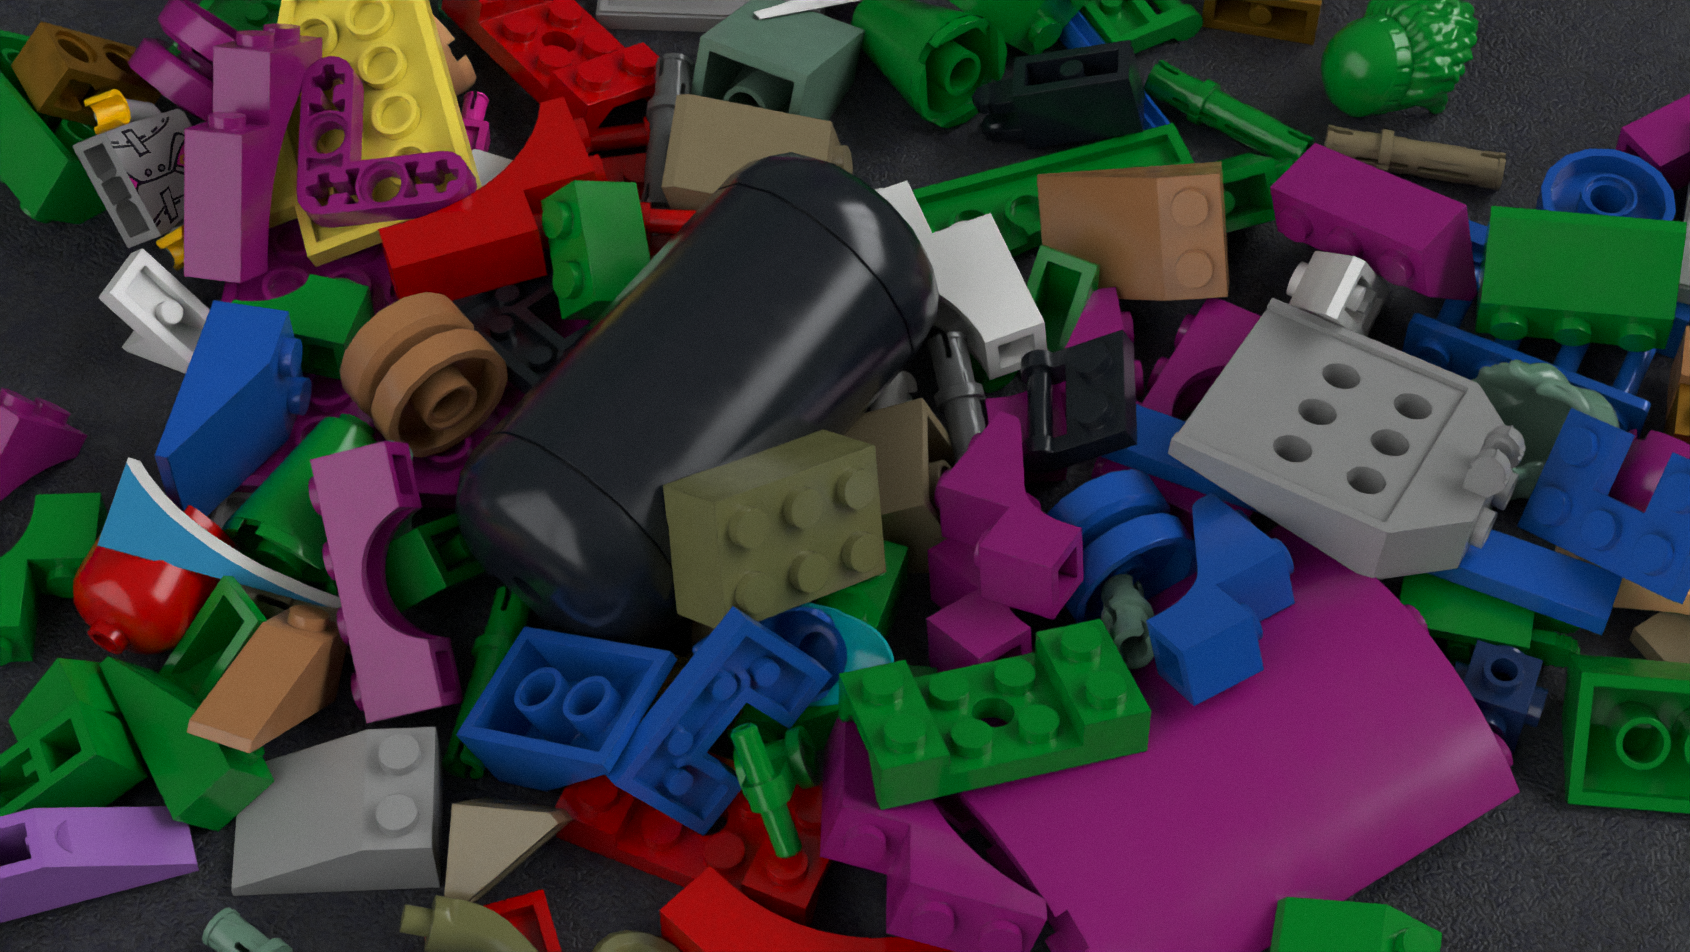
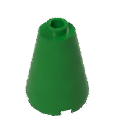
[851,0,1007,128]
[222,414,377,596]

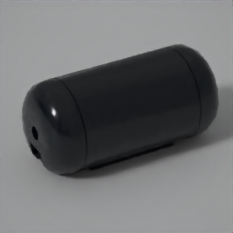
[455,152,939,647]

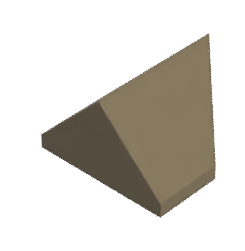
[444,796,573,903]

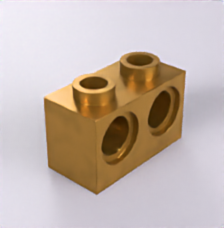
[11,21,161,127]

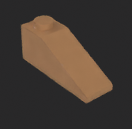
[187,605,347,754]

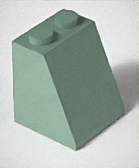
[690,0,865,121]

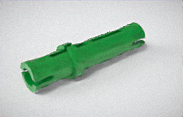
[1144,60,1315,161]
[442,586,533,779]

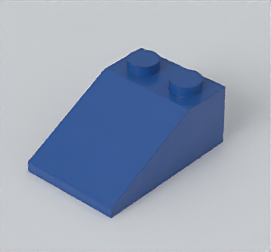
[154,300,311,516]
[456,626,678,792]

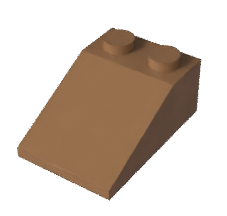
[1037,161,1230,301]

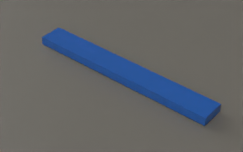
[1101,404,1623,635]

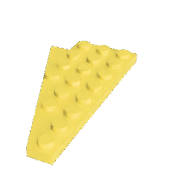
[269,0,482,267]

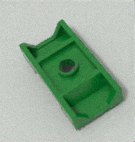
[838,618,1151,810]

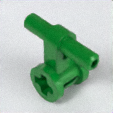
[730,723,821,859]

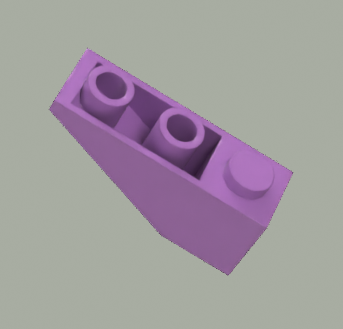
[0,806,199,923]

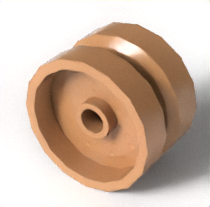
[339,292,508,458]

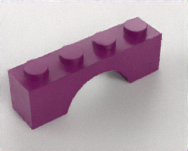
[308,441,463,723]

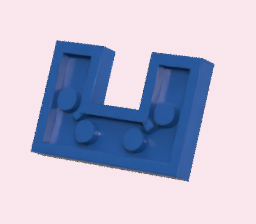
[1517,408,1690,604]
[605,606,832,836]

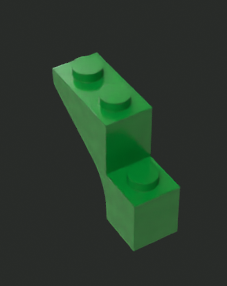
[0,492,108,666]

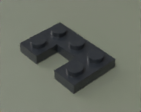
[452,252,596,394]

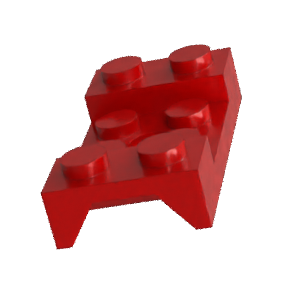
[441,0,659,137]
[555,715,833,927]

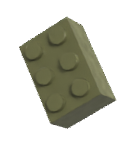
[663,429,886,628]

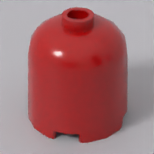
[73,505,235,655]

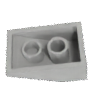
[231,727,444,896]

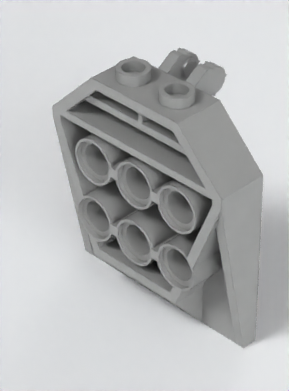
[1168,298,1526,580]

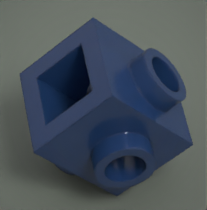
[1454,640,1548,756]

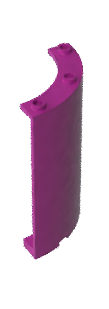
[932,525,1520,952]

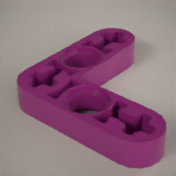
[296,56,477,228]

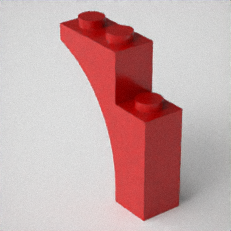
[378,96,607,301]
[659,866,955,952]

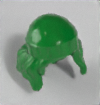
[1320,0,1479,117]

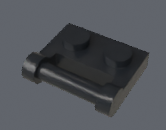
[1021,329,1137,474]

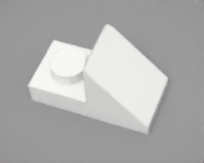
[98,248,210,374]

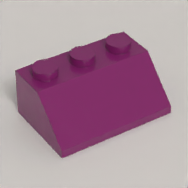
[1270,143,1478,301]

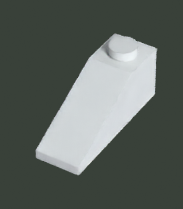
[1286,250,1390,337]

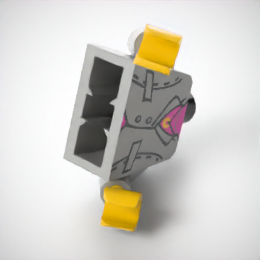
[72,89,206,271]

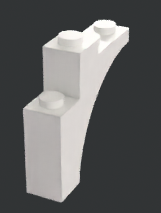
[875,181,1047,380]

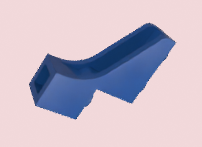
[1146,493,1295,706]

